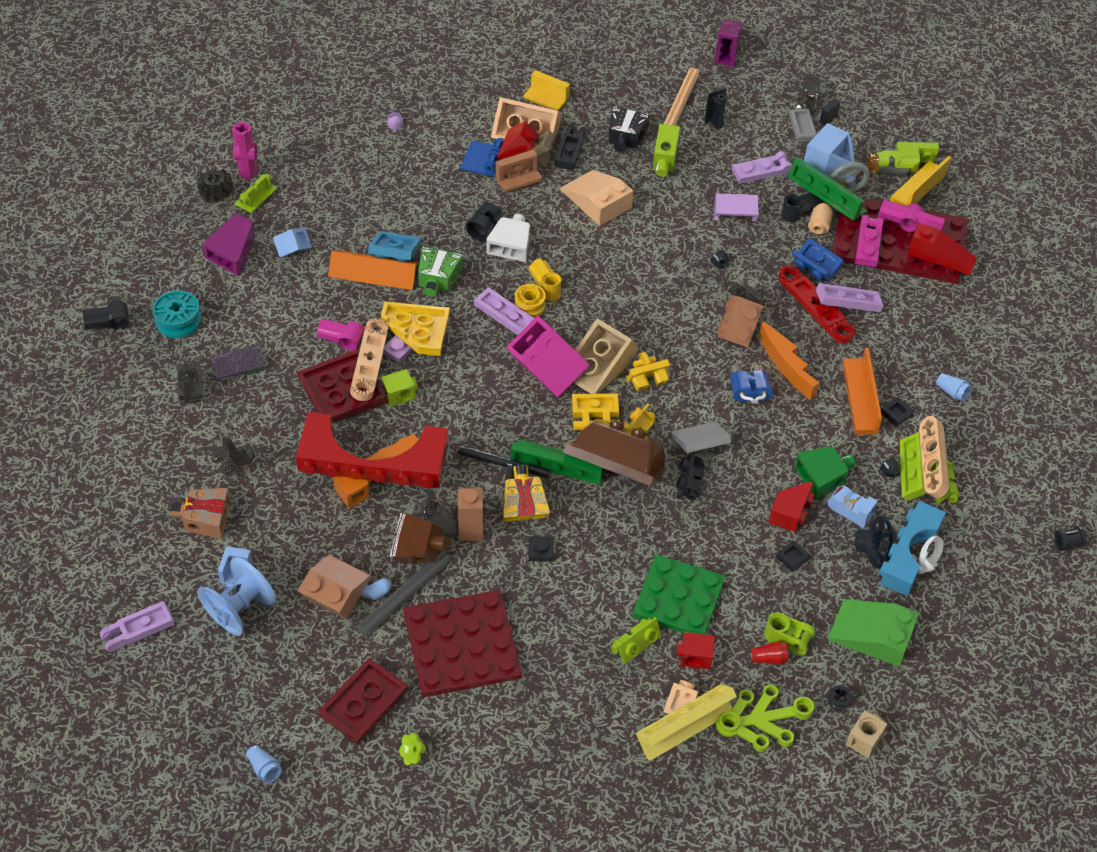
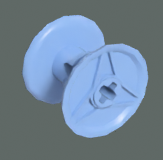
[197,557,276,636]

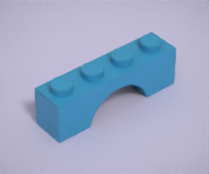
[879,501,946,596]

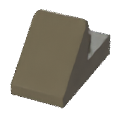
[532,130,555,167]

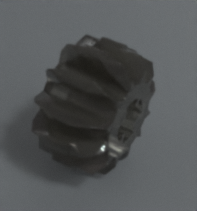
[197,167,233,203]

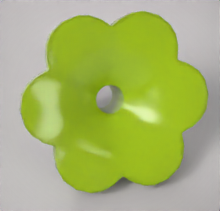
[399,733,426,766]

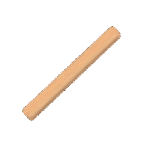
[664,67,699,126]

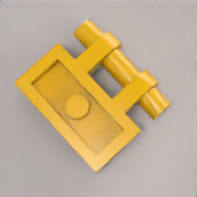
[572,393,620,430]

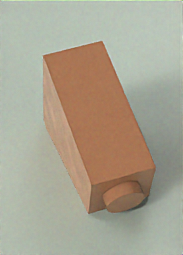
[458,488,483,541]

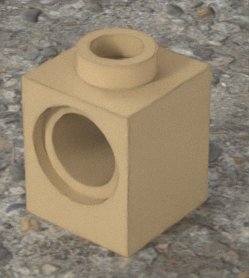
[846,710,887,758]

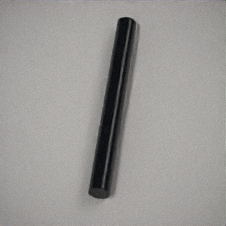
[458,446,550,478]

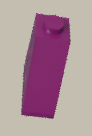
[715,19,743,67]
[202,213,255,276]

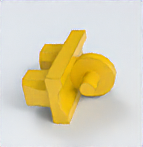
[626,352,670,391]

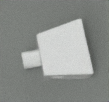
[487,214,530,262]

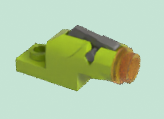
[867,142,939,175]

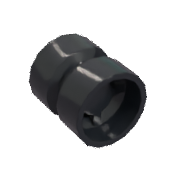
[465,202,504,242]

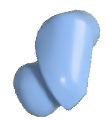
[361,578,392,600]

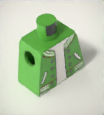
[418,247,463,297]

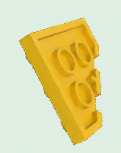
[381,301,450,356]

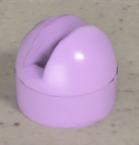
[387,112,403,130]

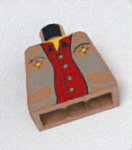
[171,488,230,539]

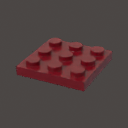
[297,349,388,423]

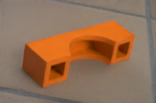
[333,434,419,508]

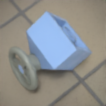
[804,123,870,193]

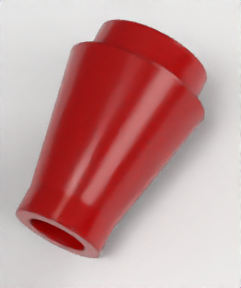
[751,640,788,665]

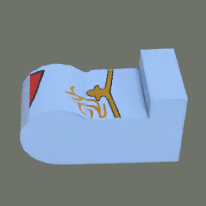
[828,486,878,528]

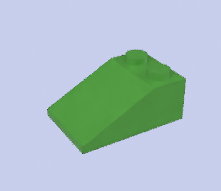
[828,599,919,667]

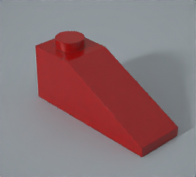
[908,223,977,275]

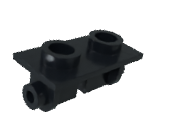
[704,88,727,129]
[676,451,704,500]

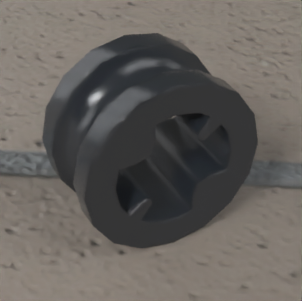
[828,685,852,711]

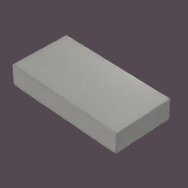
[789,109,817,142]

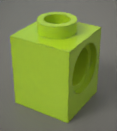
[381,369,418,407]

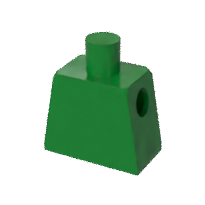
[794,447,855,500]

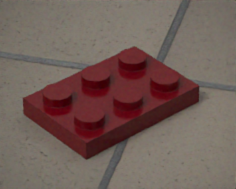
[318,658,408,745]

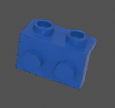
[792,238,844,283]

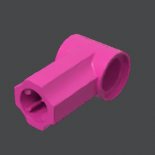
[317,319,365,351]

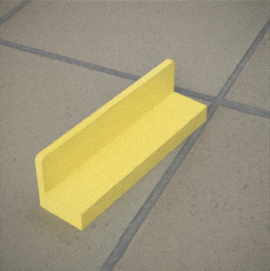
[636,684,737,760]

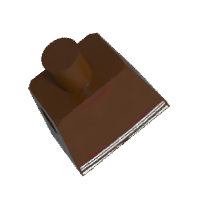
[389,512,451,564]

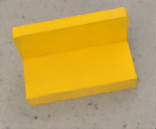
[524,70,570,111]

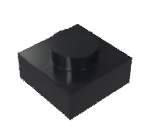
[528,536,553,562]

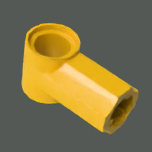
[529,258,561,301]

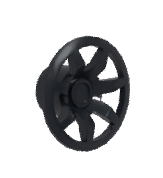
[854,515,893,568]

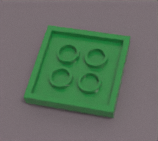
[632,554,725,635]

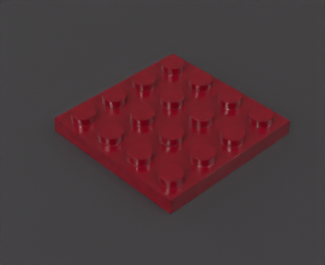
[403,590,522,698]

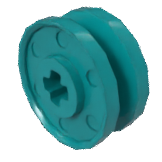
[152,290,202,338]

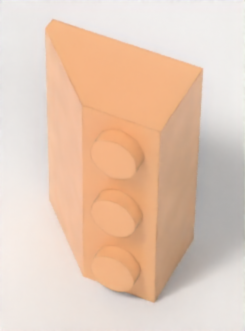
[491,97,563,144]

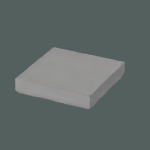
[672,422,731,453]

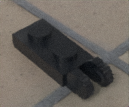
[554,125,586,170]

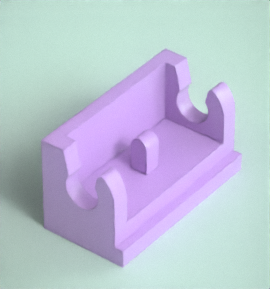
[714,193,758,221]

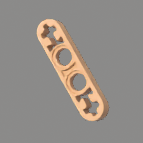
[919,416,949,498]

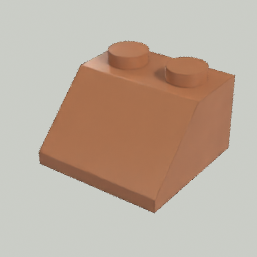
[298,555,371,620]

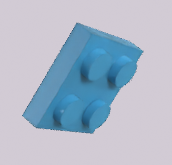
[368,231,422,261]

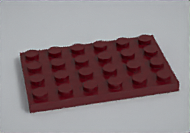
[832,199,968,284]

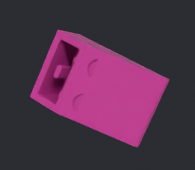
[506,315,590,398]

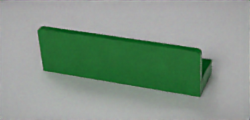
[788,158,867,220]
[511,440,606,485]

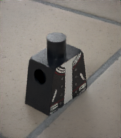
[609,106,650,152]

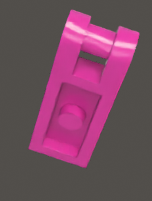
[855,215,884,267]

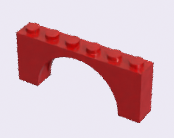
[296,412,449,488]

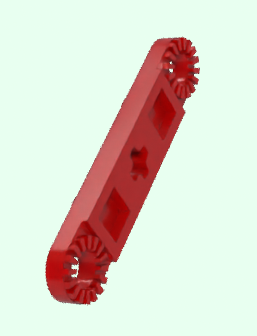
[778,265,855,343]

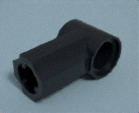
[781,192,823,223]
[82,300,129,330]

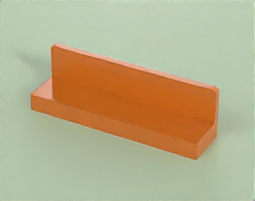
[328,250,420,290]
[842,348,882,435]

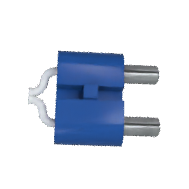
[730,365,773,403]

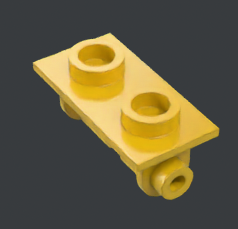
[624,404,656,432]

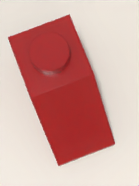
[497,121,539,160]

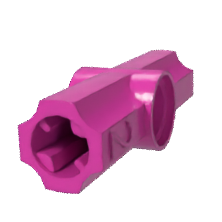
[232,122,258,179]
[878,199,946,232]

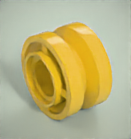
[515,284,546,318]

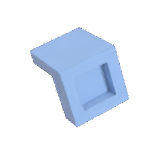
[273,227,312,257]
[218,546,253,584]

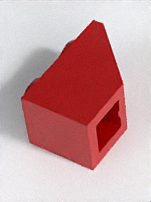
[768,482,815,532]

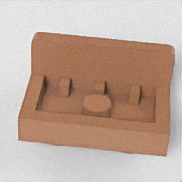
[496,150,542,193]
[717,295,763,348]

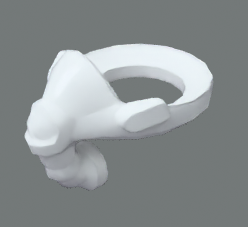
[911,536,943,574]

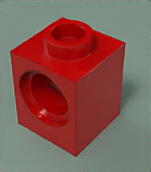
[676,632,715,670]

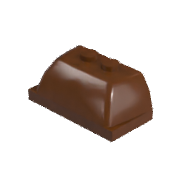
[563,418,666,486]

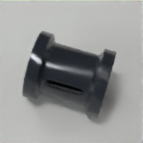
[1054,526,1087,551]

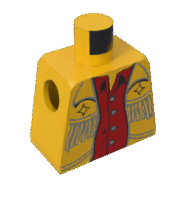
[503,465,550,522]

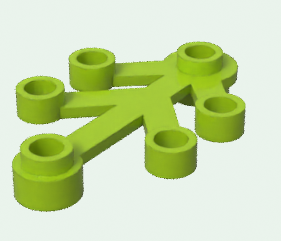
[716,685,814,752]

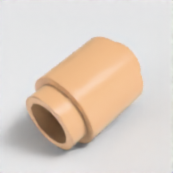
[808,203,833,234]

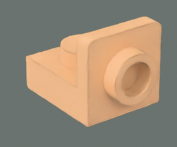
[663,680,698,714]

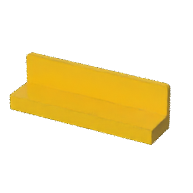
[890,156,952,207]

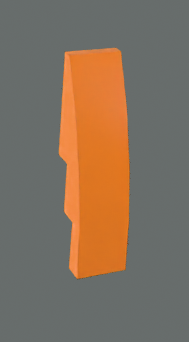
[759,322,819,400]

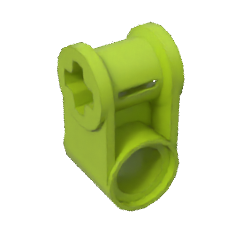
[764,612,815,656]

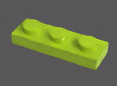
[900,432,927,501]

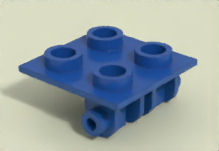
[460,137,504,177]

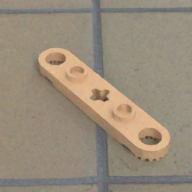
[350,318,388,401]

